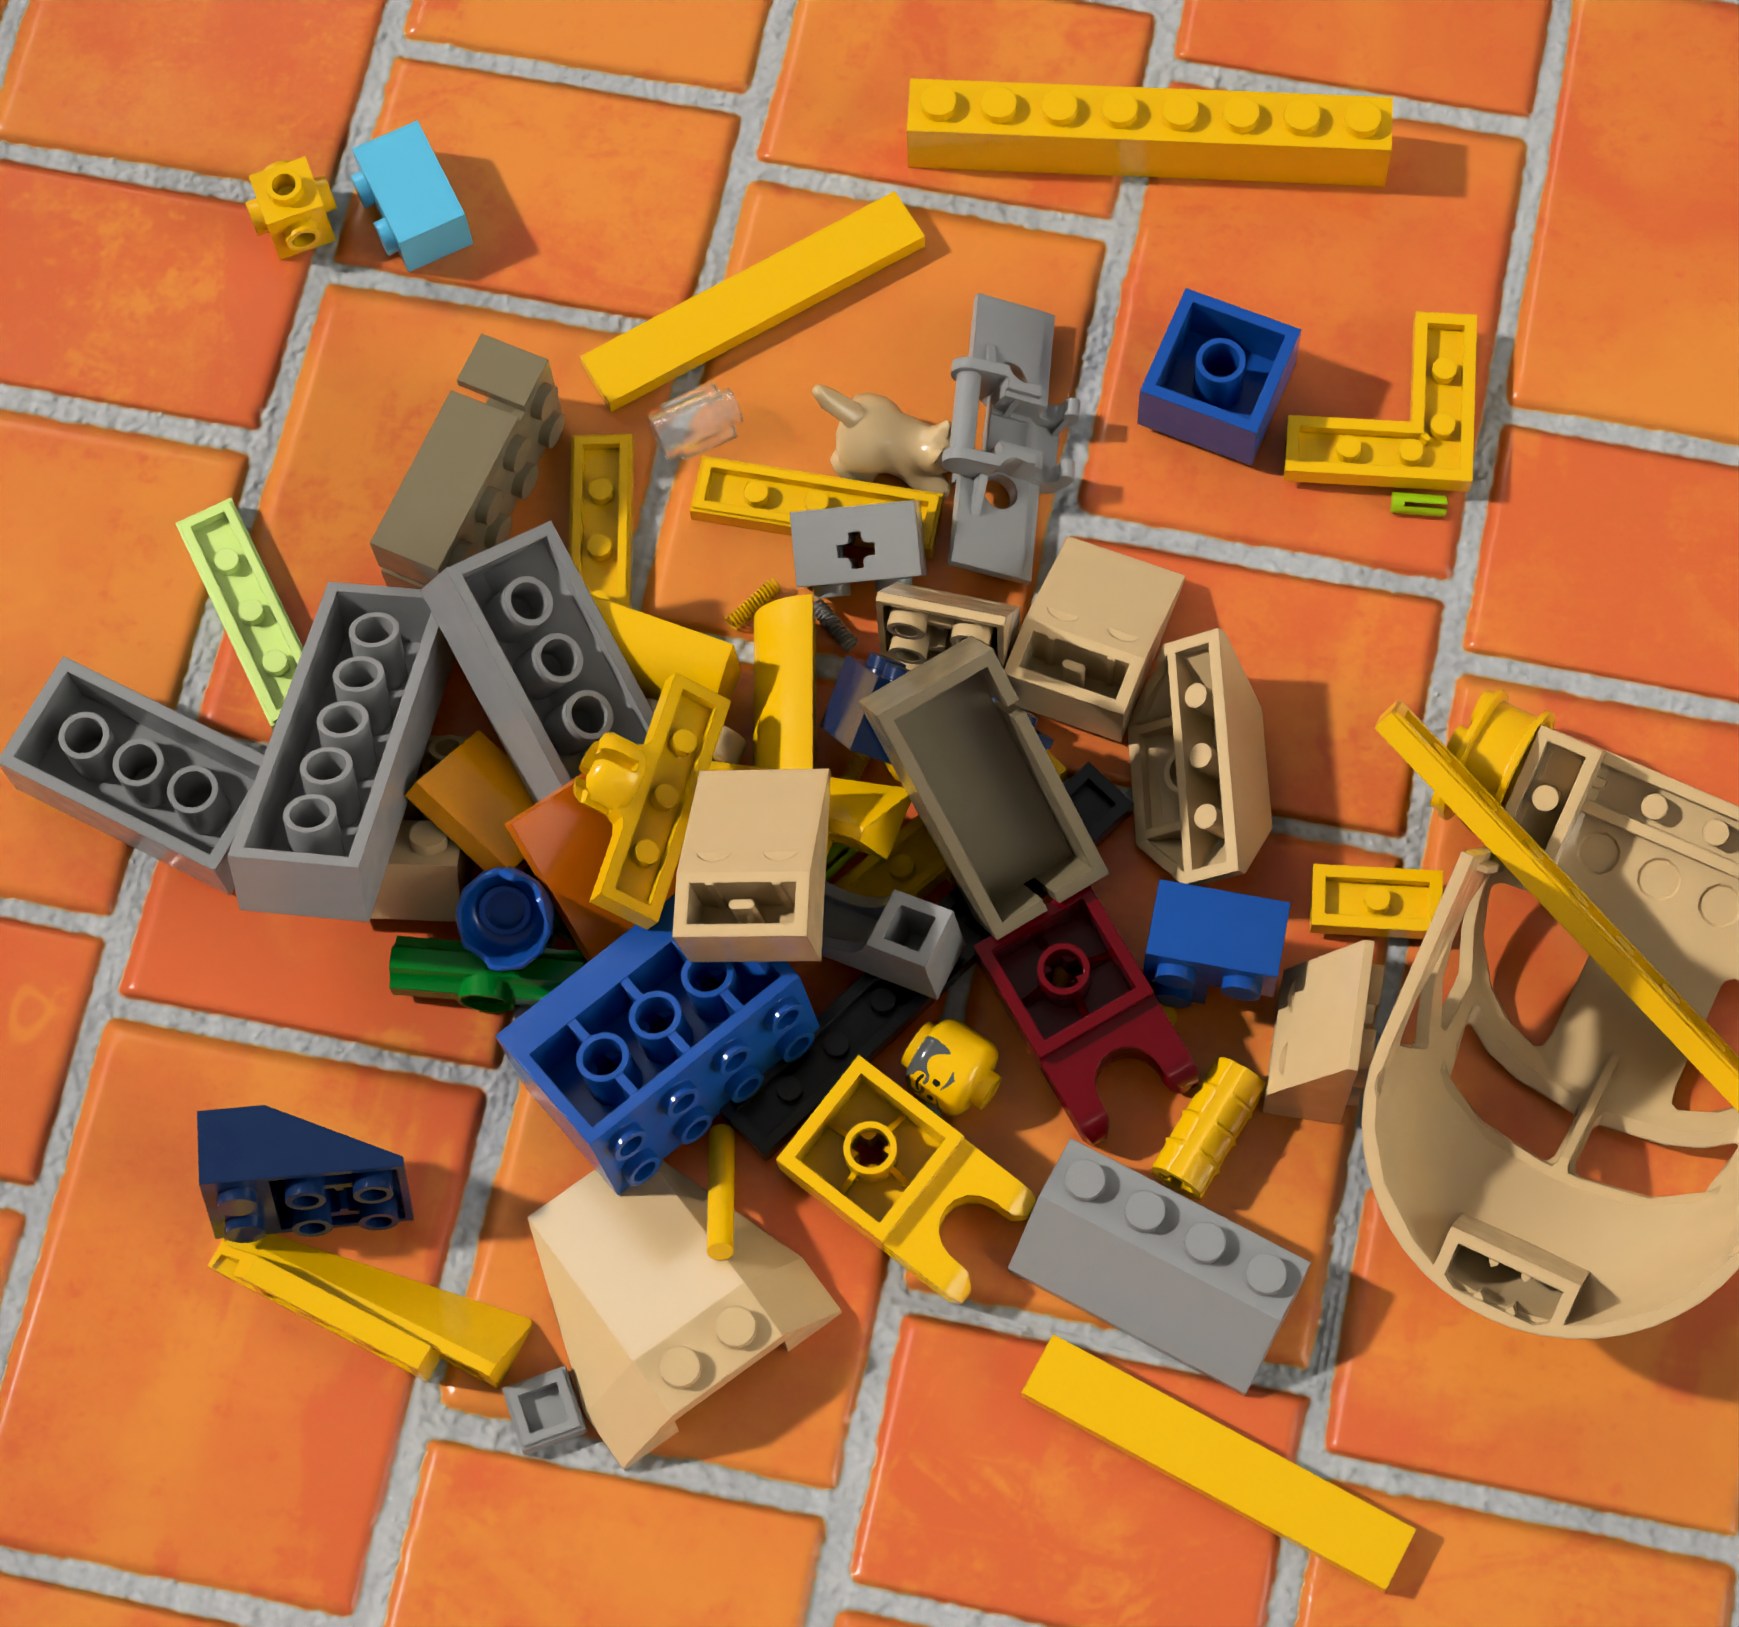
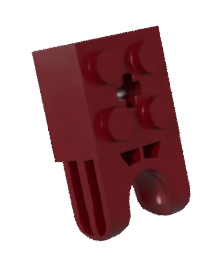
[973,886,1199,1146]

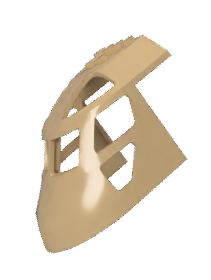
[1362,725,1739,1339]

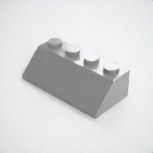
[420,520,654,804]
[1008,1138,1311,1396]

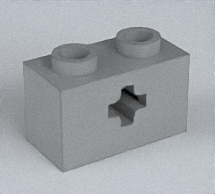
[790,500,927,599]

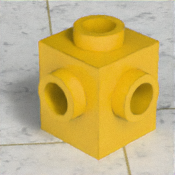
[245,156,337,260]

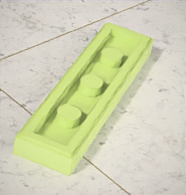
[175,498,304,730]

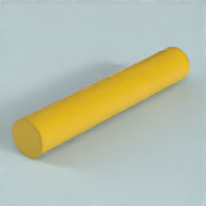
[707,1124,735,1260]

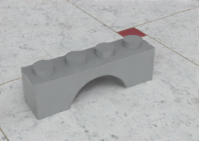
[822,881,965,1000]

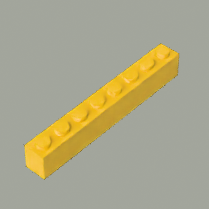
[906,78,1393,187]

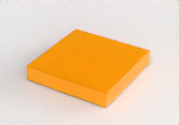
[405,730,534,870]

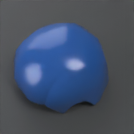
[455,866,555,972]

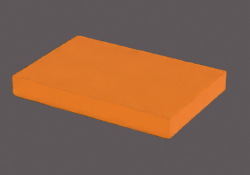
[504,773,679,962]

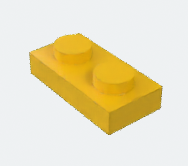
[1310,864,1443,939]

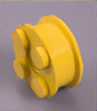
[1430,689,1555,820]

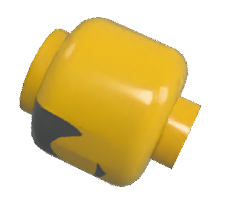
[901,1018,1002,1116]

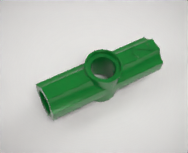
[389,936,588,1013]

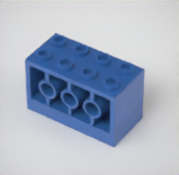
[495,894,820,1195]

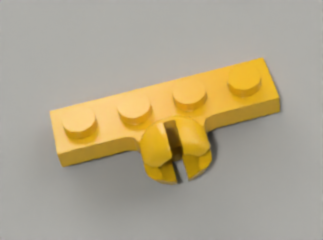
[573,672,731,930]

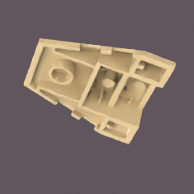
[527,1160,842,1470]

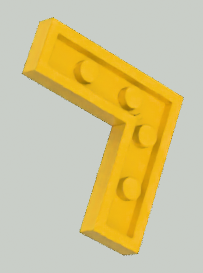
[1284,311,1477,492]

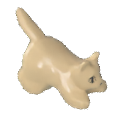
[812,384,952,498]

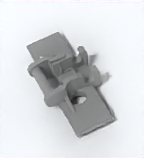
[942,293,1081,585]

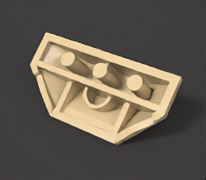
[1127,628,1272,886]

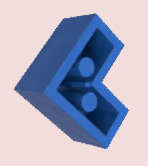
[1143,879,1291,1008]

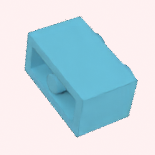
[350,120,474,272]

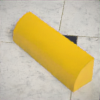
[753,594,817,769]
[591,595,741,700]

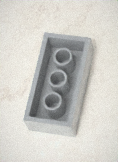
[0,656,264,896]

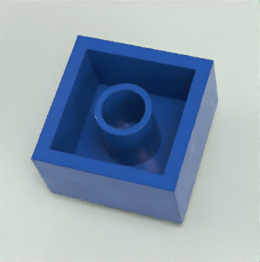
[1137,288,1302,466]

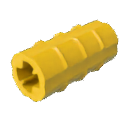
[1151,1057,1266,1200]

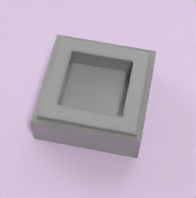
[502,1366,588,1455]

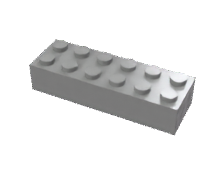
[227,582,455,922]

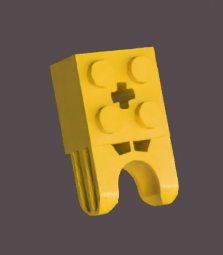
[776,1055,1036,1304]

